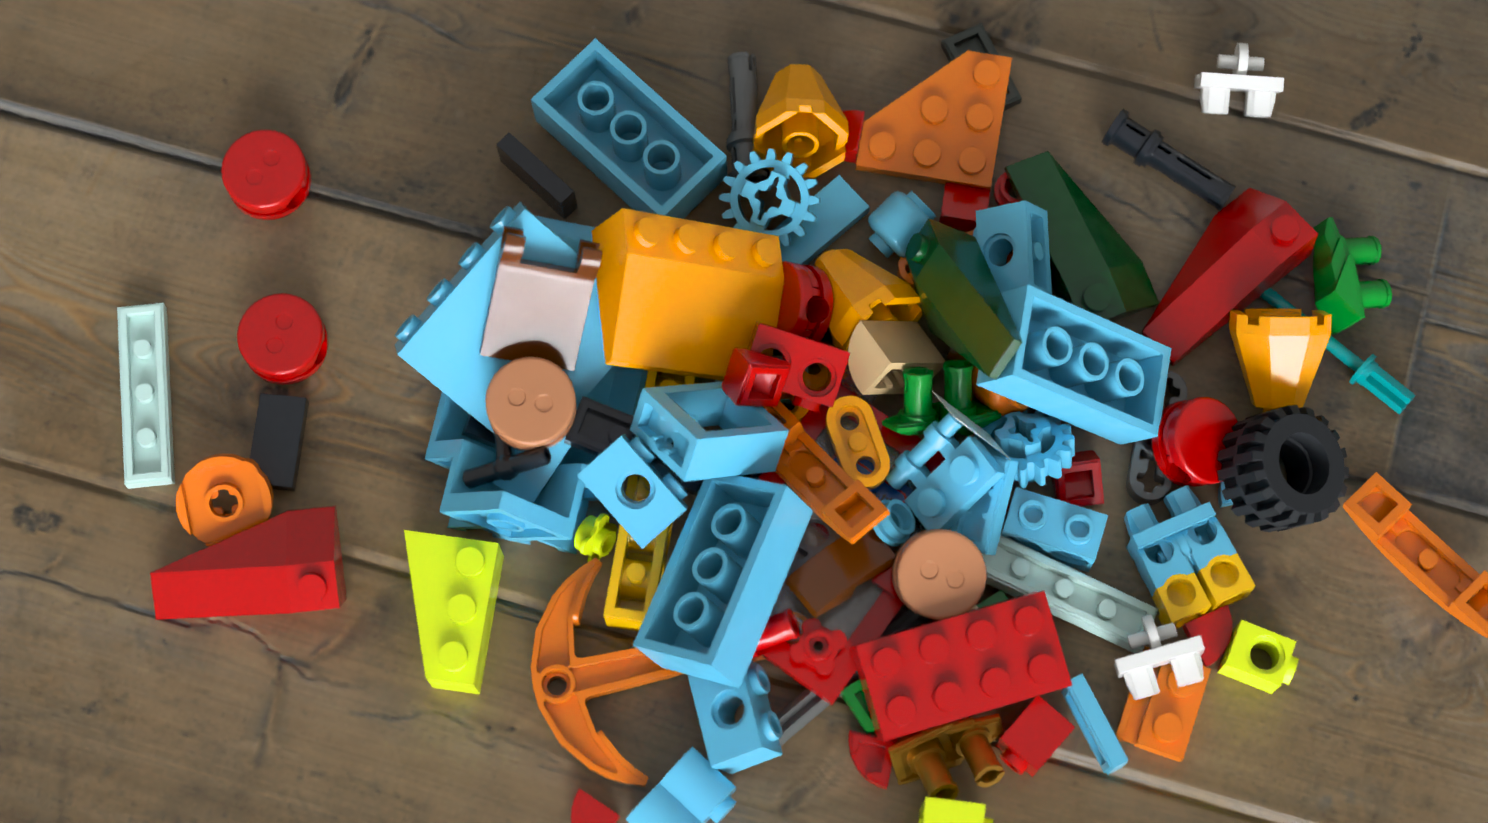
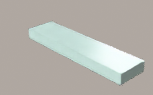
[117,303,175,489]
[981,535,1158,654]

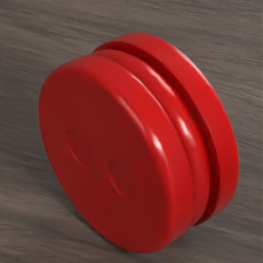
[221,129,311,220]
[777,261,834,342]
[237,293,329,385]
[1152,397,1238,487]

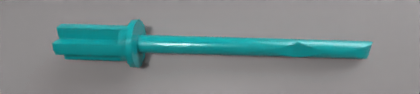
[1260,288,1416,415]

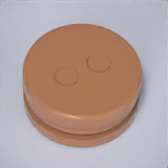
[485,357,577,451]
[892,529,987,620]

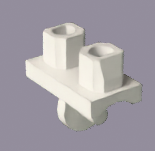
[1194,43,1284,118]
[1114,614,1205,700]

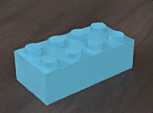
[531,38,727,219]
[976,284,1171,445]
[633,476,813,688]

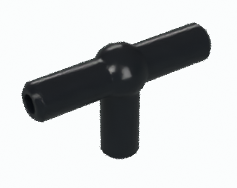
[462,432,551,488]

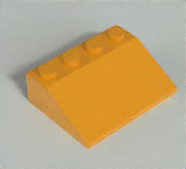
[592,208,784,380]

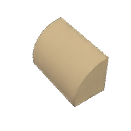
[848,320,945,395]

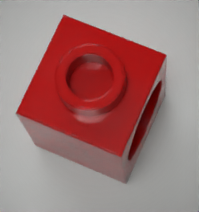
[996,696,1075,777]

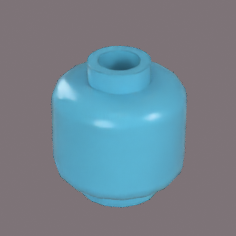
[868,190,936,258]

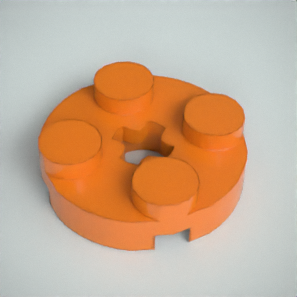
[176,453,274,547]

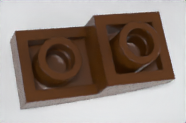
[785,528,896,618]

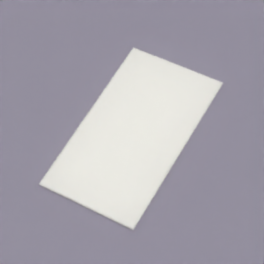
[932,391,1011,460]

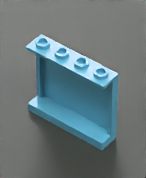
[395,202,613,433]

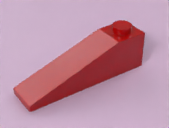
[1142,187,1318,366]
[150,505,347,620]

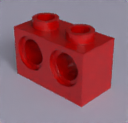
[748,321,850,412]

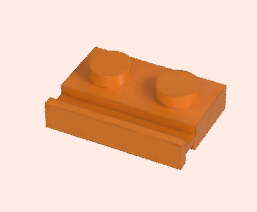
[1115,646,1211,762]

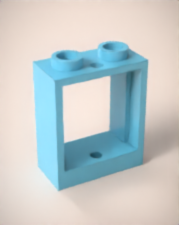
[630,382,789,482]

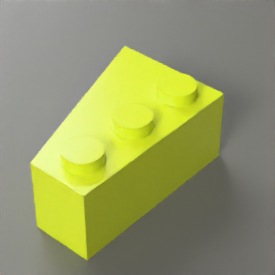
[404,530,504,695]

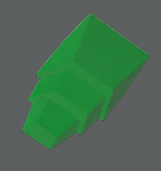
[1313,217,1392,336]
[882,360,1001,436]

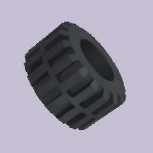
[1217,405,1349,532]

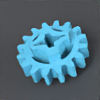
[719,148,821,247]
[975,410,1075,488]

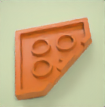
[856,51,1012,190]

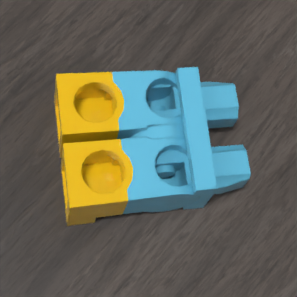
[1124,485,1256,629]

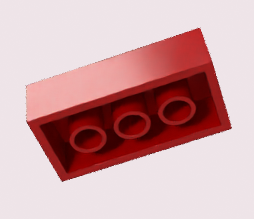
[850,590,1073,741]

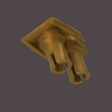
[888,713,1005,800]

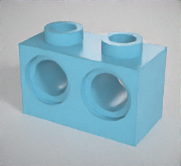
[1001,487,1108,572]

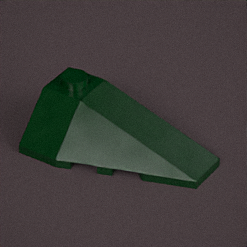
[1004,151,1159,322]
[905,218,1023,380]

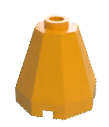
[753,64,849,178]
[814,249,922,365]
[1229,308,1332,413]

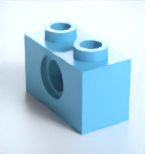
[973,200,1052,295]
[577,434,688,549]
[688,661,783,774]

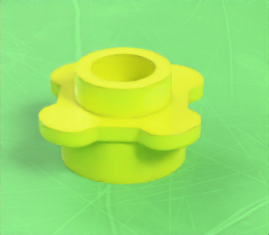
[574,513,617,562]

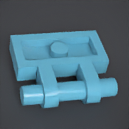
[886,412,1005,530]

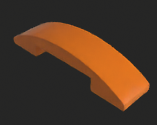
[762,401,890,544]
[1343,472,1488,638]

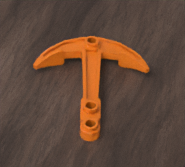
[531,557,807,787]

